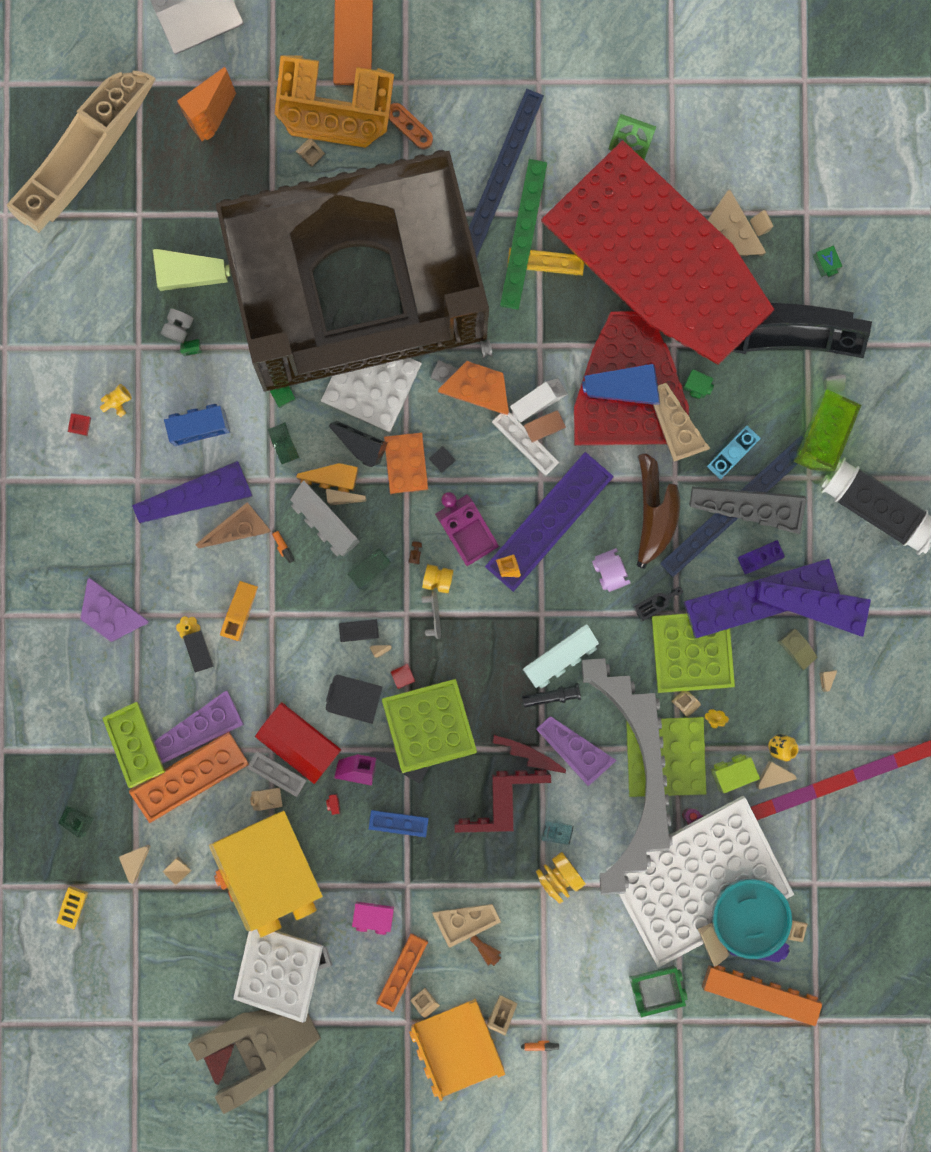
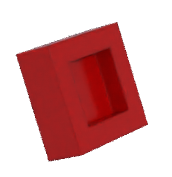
[67,413,91,436]
[326,793,341,815]

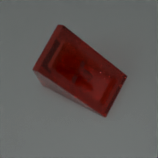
[204,1043,235,1085]

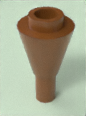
[470,935,501,966]

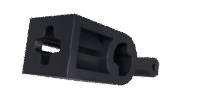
[633,587,683,622]

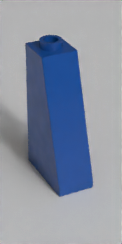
[582,364,661,405]

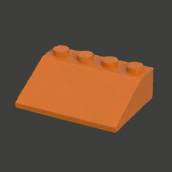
[177,67,236,141]

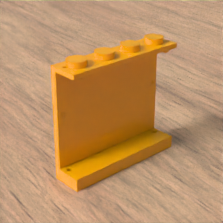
[409,999,505,1101]

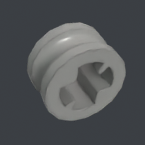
[480,339,493,358]

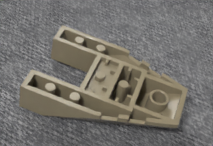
[188,1009,321,1114]

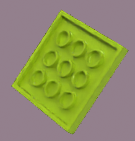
[651,614,735,693]
[382,679,477,773]
[626,717,706,797]

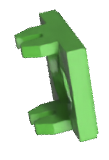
[608,114,656,160]

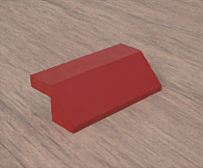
[254,702,341,784]

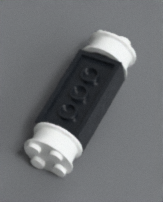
[820,457,931,555]

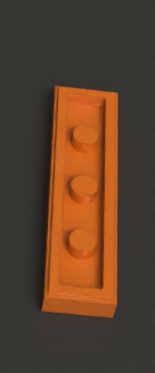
[376,933,428,1012]

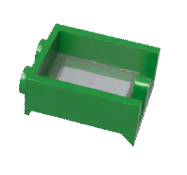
[629,965,688,1018]

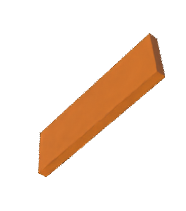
[333,0,373,85]
[129,732,249,823]

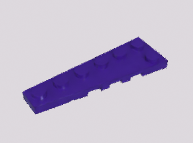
[132,461,253,524]
[756,580,871,637]

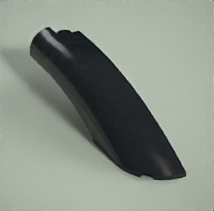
[732,303,872,359]

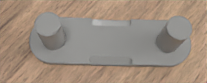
[422,591,441,639]

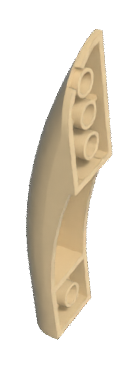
[7,71,156,233]

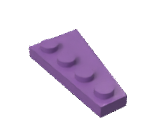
[536,716,617,786]

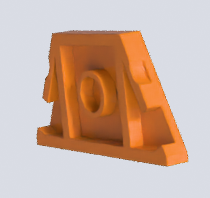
[438,361,509,416]

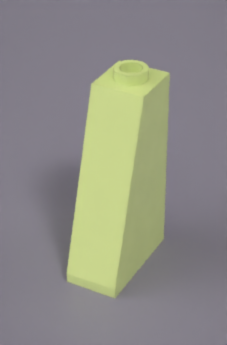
[153,249,231,291]

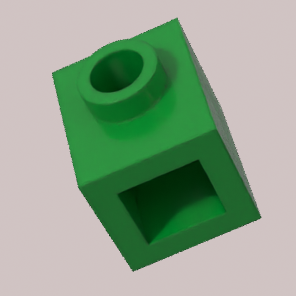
[683,369,714,399]

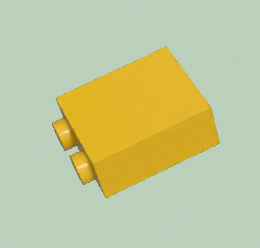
[208,811,323,937]

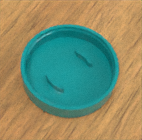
[712,879,792,959]

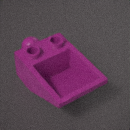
[435,492,499,566]

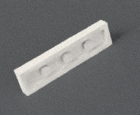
[492,412,559,477]

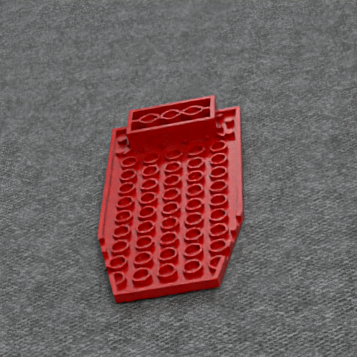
[541,140,774,365]

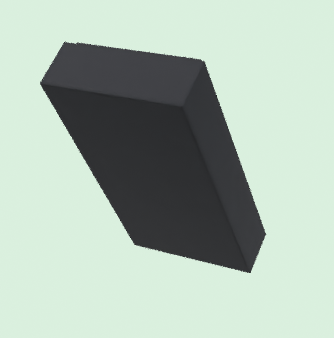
[339,619,379,642]
[183,630,214,673]

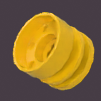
[536,852,586,904]

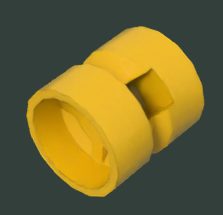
[422,564,454,594]

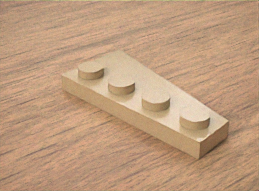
[653,383,710,462]

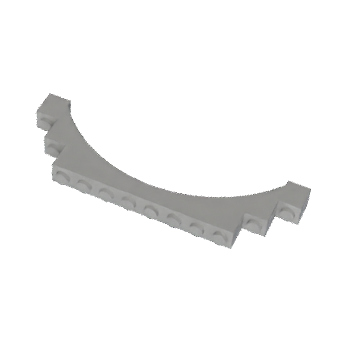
[581,658,673,895]

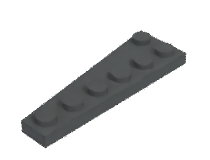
[689,486,807,534]

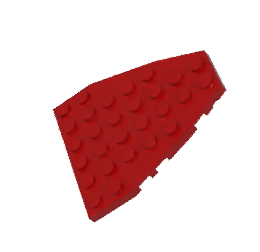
[574,311,689,446]

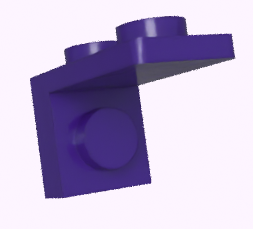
[737,540,785,575]

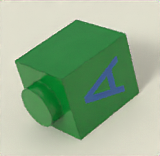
[813,245,842,278]

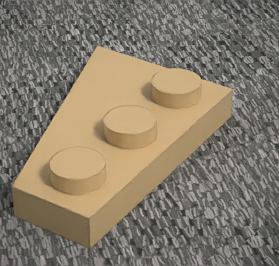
[432,904,501,948]

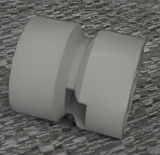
[160,309,194,343]

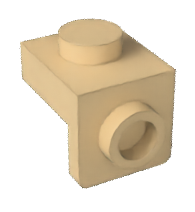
[250,788,282,811]

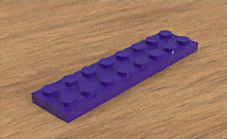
[485,452,614,592]
[684,559,840,639]

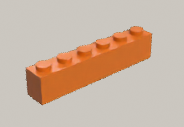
[702,965,822,1026]

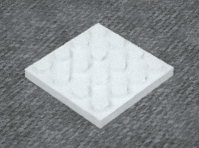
[321,358,422,433]
[233,929,323,1023]

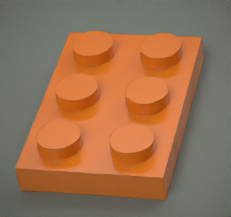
[384,433,428,494]

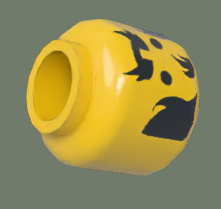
[768,734,799,762]

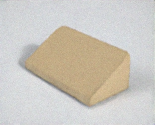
[698,923,729,967]

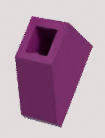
[334,754,376,786]

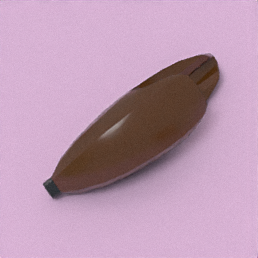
[636,453,681,569]

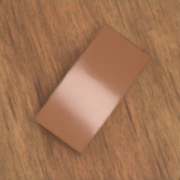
[524,410,566,443]

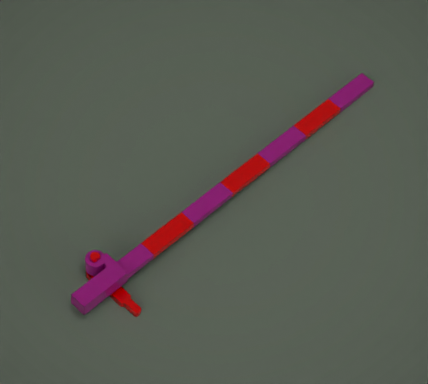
[682,740,931,825]

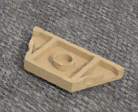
[708,190,766,257]

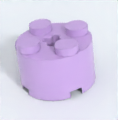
[592,548,631,592]

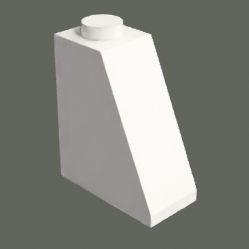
[510,378,568,422]

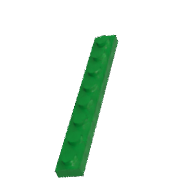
[500,159,548,310]

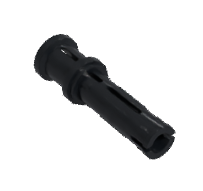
[522,683,581,708]

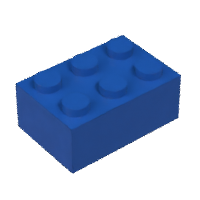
[164,404,230,446]

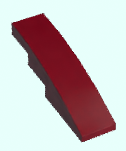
[492,735,566,774]

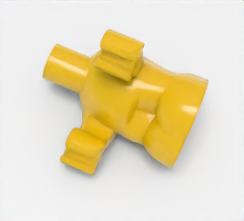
[100,384,132,418]

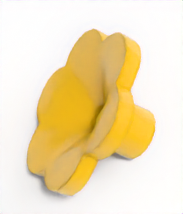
[176,616,201,638]
[705,709,729,728]

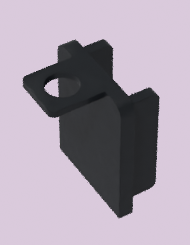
[325,675,383,724]

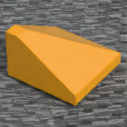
[496,555,521,577]

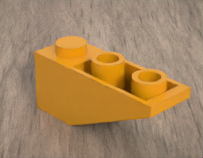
[296,463,359,493]
[220,581,258,641]

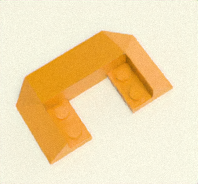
[274,55,394,148]

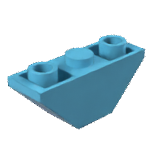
[707,426,761,480]

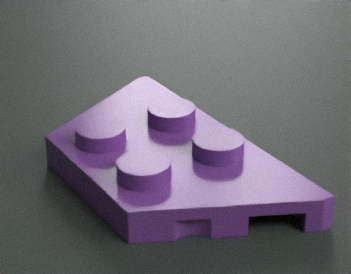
[80,578,150,642]

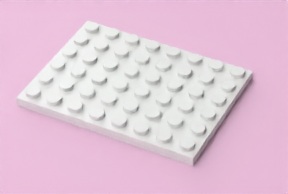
[606,796,794,968]

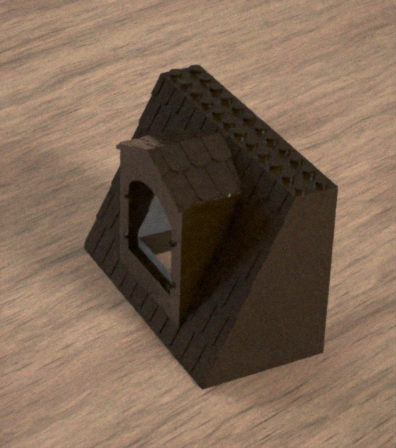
[215,150,489,392]

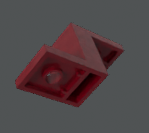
[455,770,552,833]

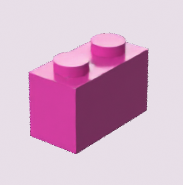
[352,901,394,935]

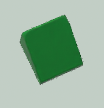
[180,339,202,357]

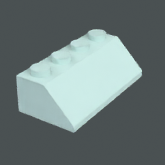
[522,624,599,689]

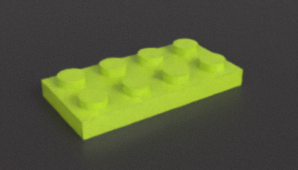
[102,702,165,788]

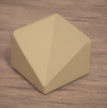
[162,857,192,885]

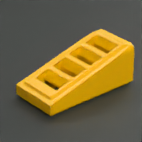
[56,886,88,929]

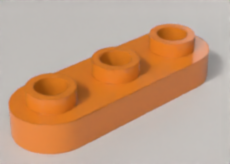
[389,103,433,149]

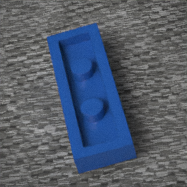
[368,810,429,837]

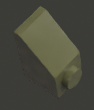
[777,628,818,670]

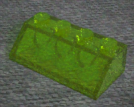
[793,389,862,472]

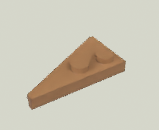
[195,502,271,549]

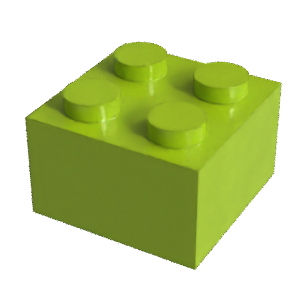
[710,754,760,793]

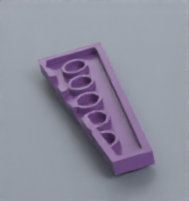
[154,690,244,764]

